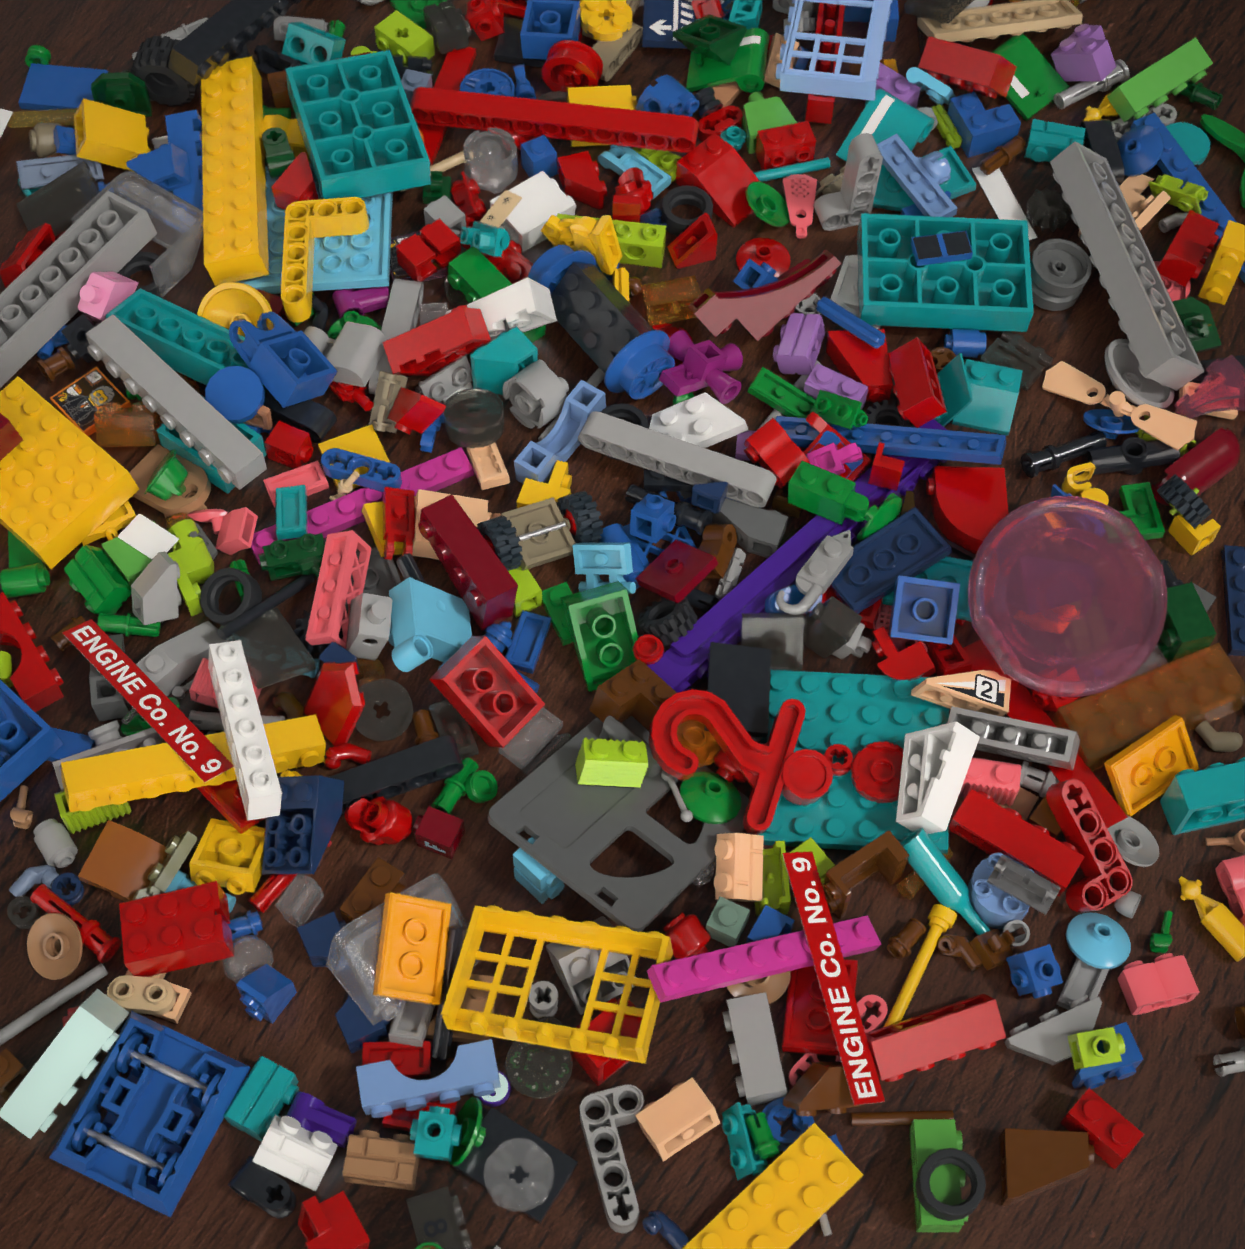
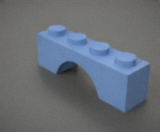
[514,380,606,484]
[356,1039,501,1118]

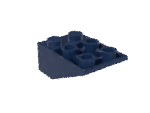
[262,775,344,874]

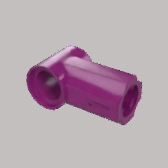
[332,286,390,319]

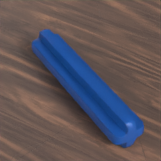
[816,297,886,349]

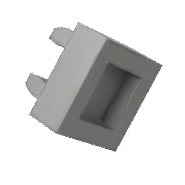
[832,620,872,660]

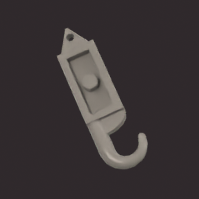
[776,530,854,615]

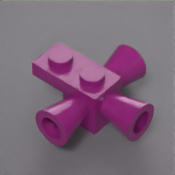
[659,330,743,404]

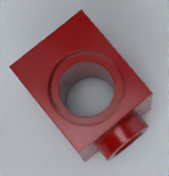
[264,421,313,469]

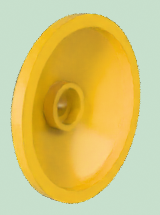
[197,282,274,337]

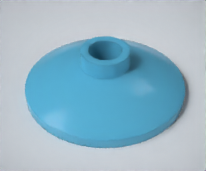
[1066,912,1131,969]

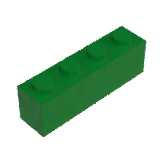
[448,246,546,343]

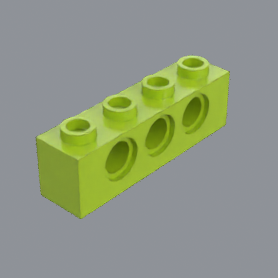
[554,214,666,268]

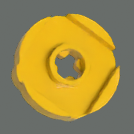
[581,0,632,41]

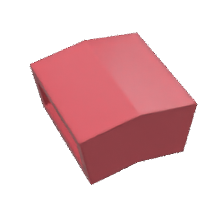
[215,507,258,556]

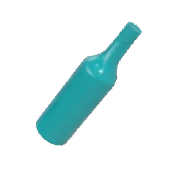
[900,828,990,935]

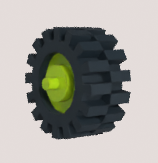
[1157,474,1212,528]

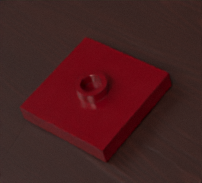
[635,540,719,603]

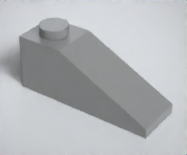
[136,621,229,696]

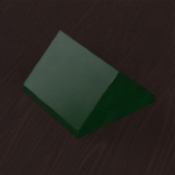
[673,14,747,65]

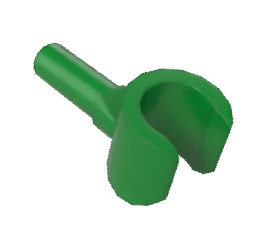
[1150,910,1173,953]

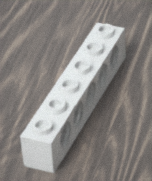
[208,640,282,821]

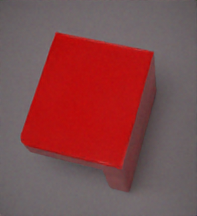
[868,442,905,491]

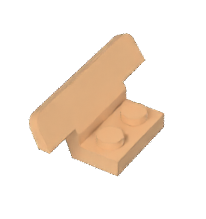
[1078,174,1171,237]

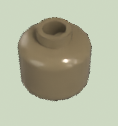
[29,123,62,158]

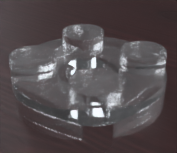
[484,1138,554,1212]

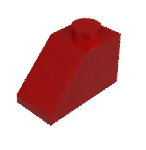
[271,151,319,210]
[387,387,446,435]

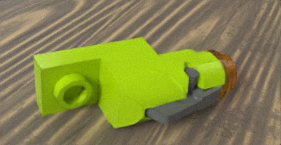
[166,512,218,617]

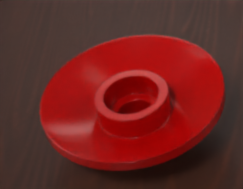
[736,238,791,278]

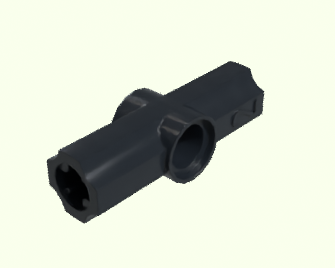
[1087,437,1180,475]

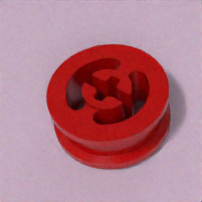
[542,40,603,98]

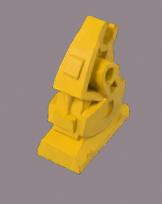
[541,215,623,275]

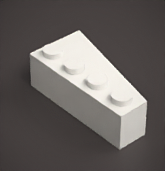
[443,277,557,346]

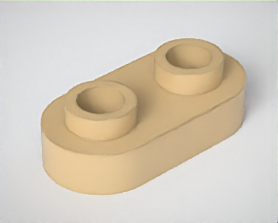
[107,975,176,1015]

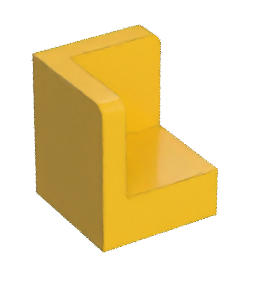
[1168,514,1221,556]

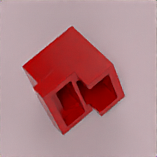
[298,1191,370,1249]

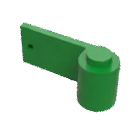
[0,530,50,599]

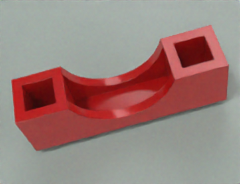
[0,592,64,712]

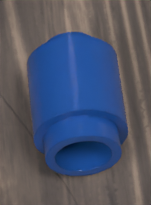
[944,329,986,358]

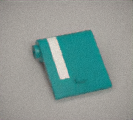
[836,88,934,161]

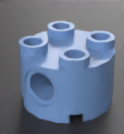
[968,853,1035,929]

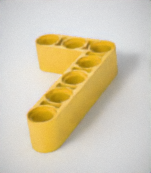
[281,197,370,323]

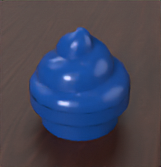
[484,621,512,653]

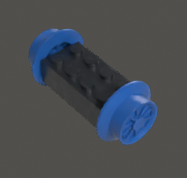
[528,245,675,399]

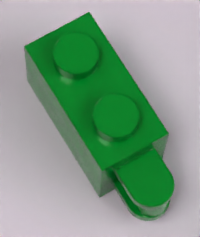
[788,461,869,525]

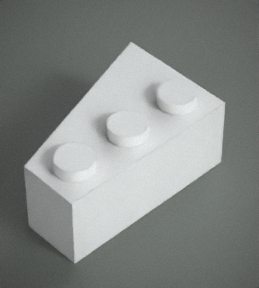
[896,721,980,835]

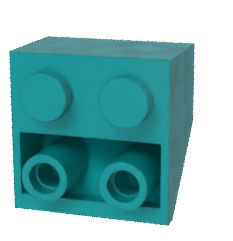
[470,326,538,395]

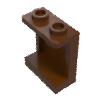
[823,830,909,919]

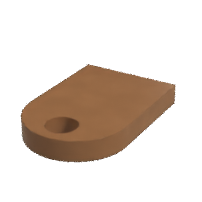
[129,444,211,516]

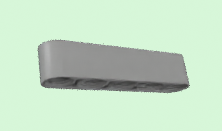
[369,279,424,394]

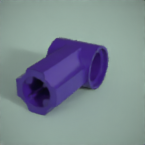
[286,1092,357,1148]

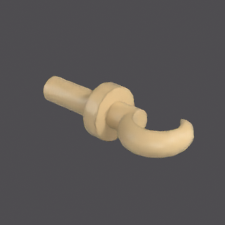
[330,471,360,501]

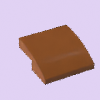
[78,820,168,902]

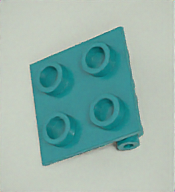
[935,353,973,427]

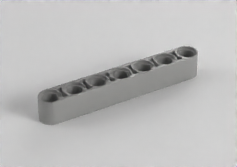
[578,411,777,508]

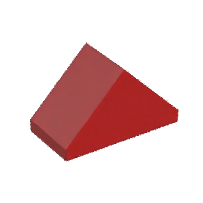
[667,213,718,269]

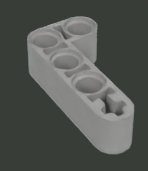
[813,133,883,231]
[580,1084,644,1233]

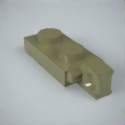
[132,831,198,901]

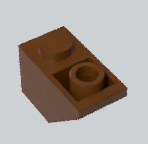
[783,1061,860,1116]

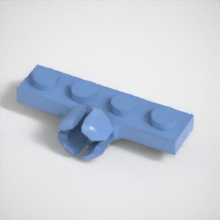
[877,134,957,217]

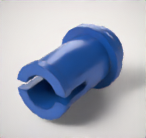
[228,910,263,940]

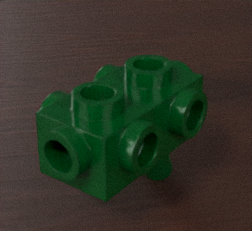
[259,533,326,581]

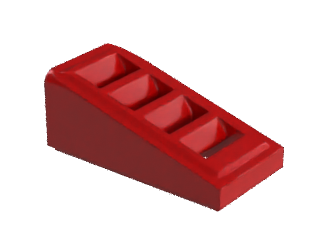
[924,635,973,676]

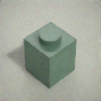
[706,896,750,947]

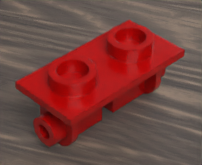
[451,171,488,227]

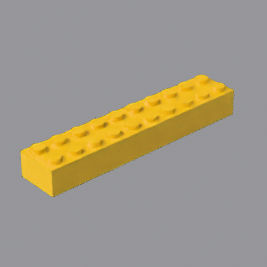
[201,56,269,286]

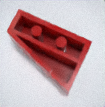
[382,305,491,376]

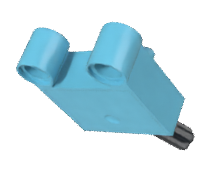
[389,553,472,672]

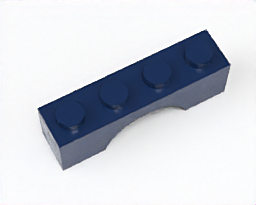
[297,911,391,1054]

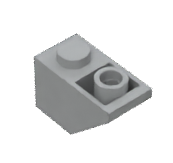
[131,551,181,625]

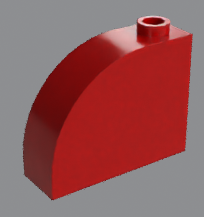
[926,466,1009,557]

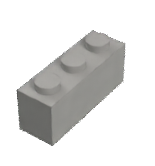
[723,992,787,1106]

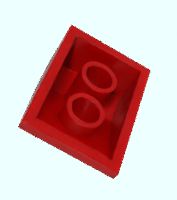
[676,133,760,228]

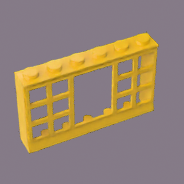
[441,905,673,1064]

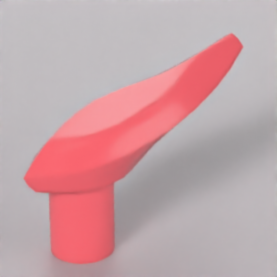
[171,509,228,535]

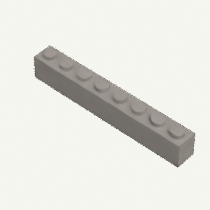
[86,314,267,490]

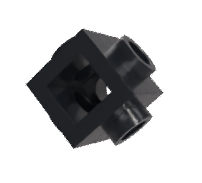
[61,314,100,364]

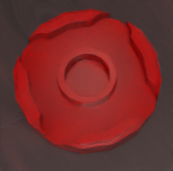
[851,741,904,803]

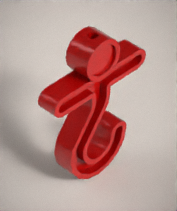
[648,689,833,835]

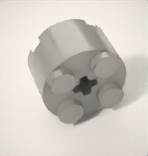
[503,359,569,429]

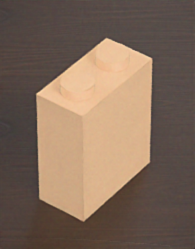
[412,489,492,560]

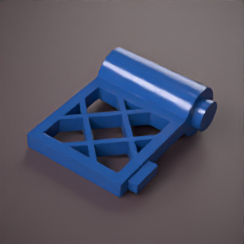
[598,523,697,589]

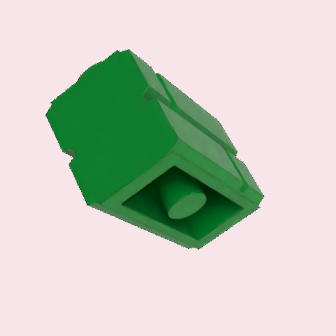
[64,545,131,614]

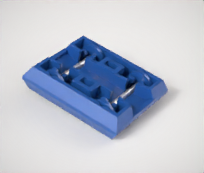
[49,1011,250,1218]

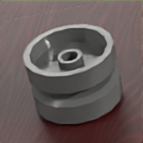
[1030,239,1092,311]

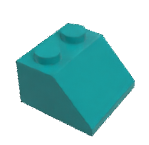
[952,359,1023,436]

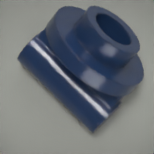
[640,208,667,227]

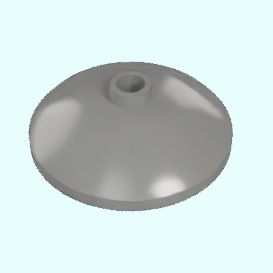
[1105,339,1174,409]

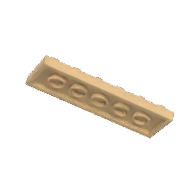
[917,0,1083,42]

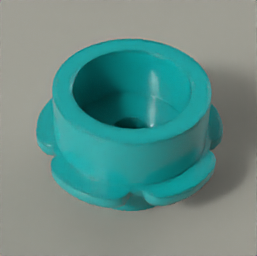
[720,126,746,151]

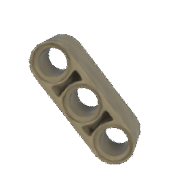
[592,23,643,82]

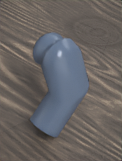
[9,865,59,899]

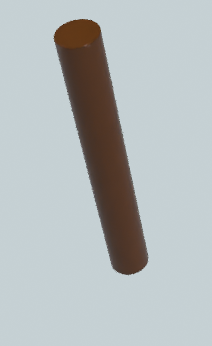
[850,1110,954,1126]

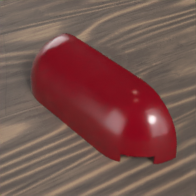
[1151,427,1241,506]

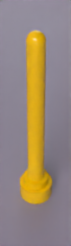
[883,904,957,1028]

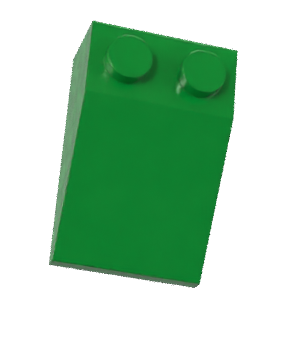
[560,581,638,692]

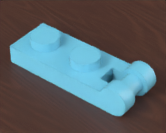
[598,145,671,199]

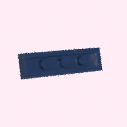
[1221,545,1245,656]

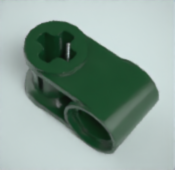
[262,128,295,179]

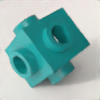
[410,1106,462,1161]

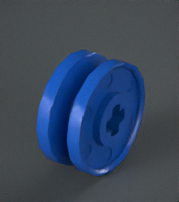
[460,68,515,97]

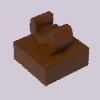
[969,929,1015,971]

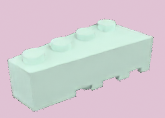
[0,989,130,1139]

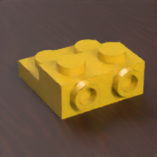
[190,818,265,895]

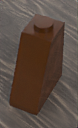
[999,1128,1094,1206]

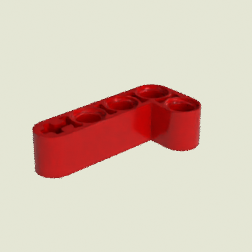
[1046,779,1133,913]

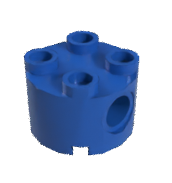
[636,75,700,117]

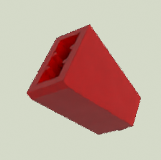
[826,329,893,403]

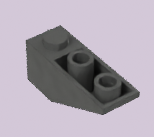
[701,498,788,558]
[89,634,131,722]

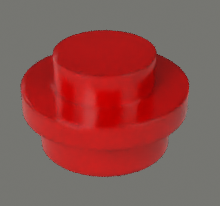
[633,634,664,665]

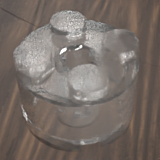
[463,128,518,193]

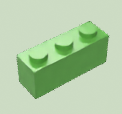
[909,1119,968,1232]

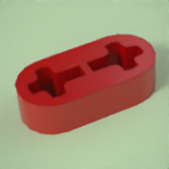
[697,106,743,142]

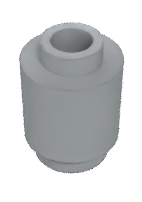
[33,819,78,868]

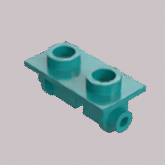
[722,1102,768,1180]

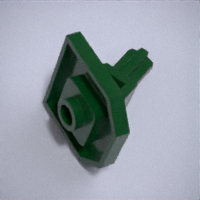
[91,69,152,117]
[1173,297,1222,353]

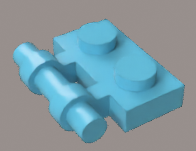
[573,542,636,594]

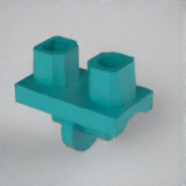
[460,221,510,257]

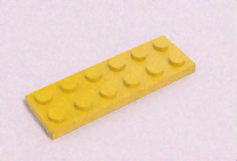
[682,1123,863,1249]

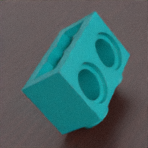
[282,22,346,65]

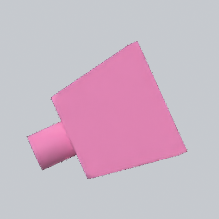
[78,272,138,323]

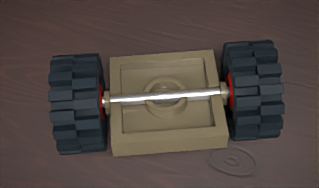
[476,491,603,571]

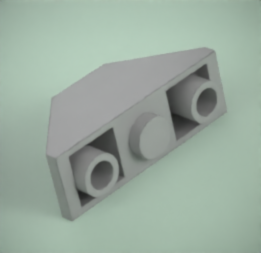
[1004,995,1102,1065]

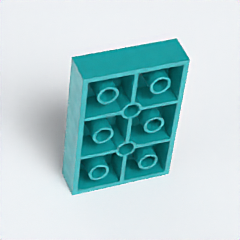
[285,50,431,199]
[857,213,1034,332]

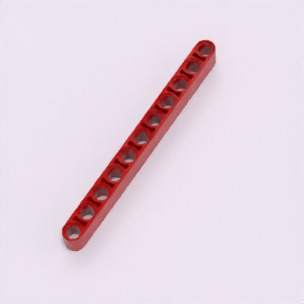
[410,87,699,153]

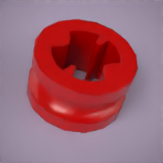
[824,744,853,776]

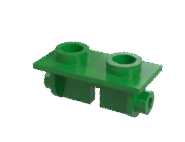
[811,390,868,430]

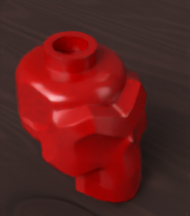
[614,167,653,217]
[345,796,412,845]

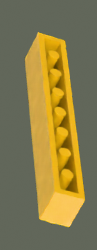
[61,714,326,813]

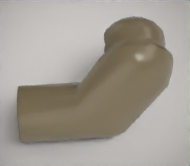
[1195,720,1243,752]

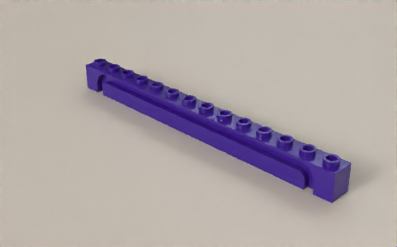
[647,419,947,693]

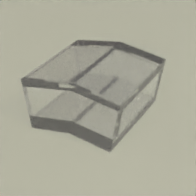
[276,874,324,927]

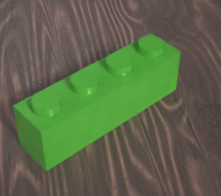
[1107,37,1213,123]

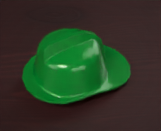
[144,449,188,500]

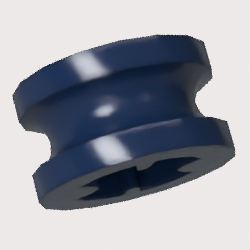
[52,873,84,905]

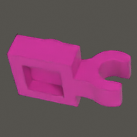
[807,442,864,475]

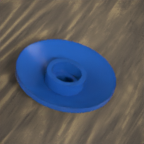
[1117,125,1164,176]
[1083,409,1140,439]

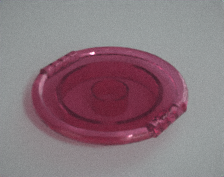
[968,496,1167,697]

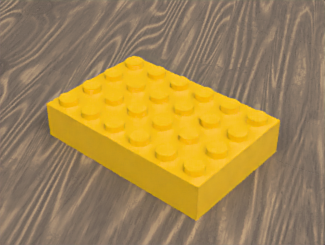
[0,377,140,569]

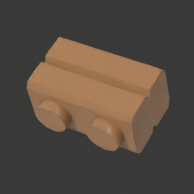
[343,1130,419,1191]

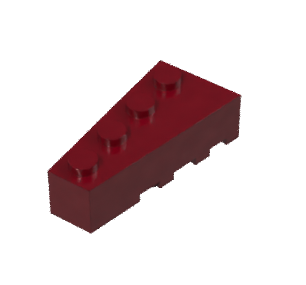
[418,494,518,631]

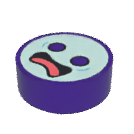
[478,1071,510,1107]

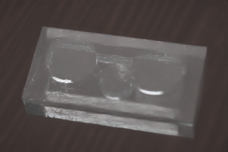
[498,707,563,771]

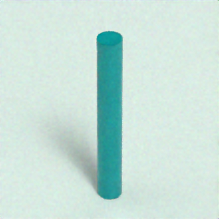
[753,157,831,182]

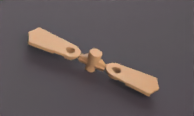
[1042,361,1197,451]

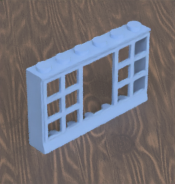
[776,0,893,101]

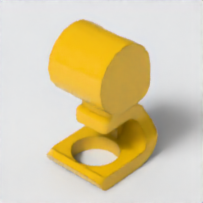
[1062,462,1109,519]

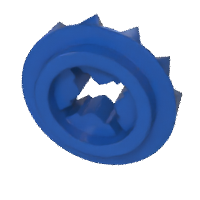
[759,1097,814,1151]

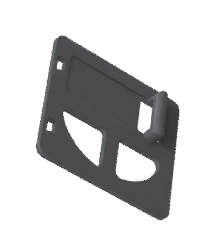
[488,716,749,932]

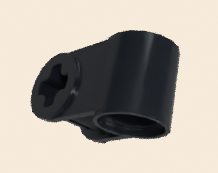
[228,1155,297,1218]

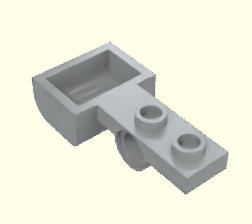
[304,321,387,387]

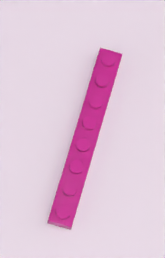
[251,447,474,565]
[647,915,881,1003]

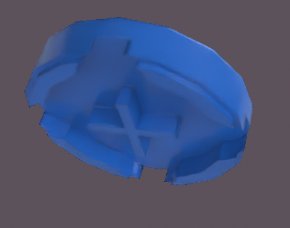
[205,366,265,424]

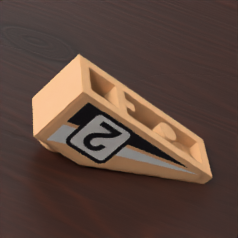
[911,670,1011,716]

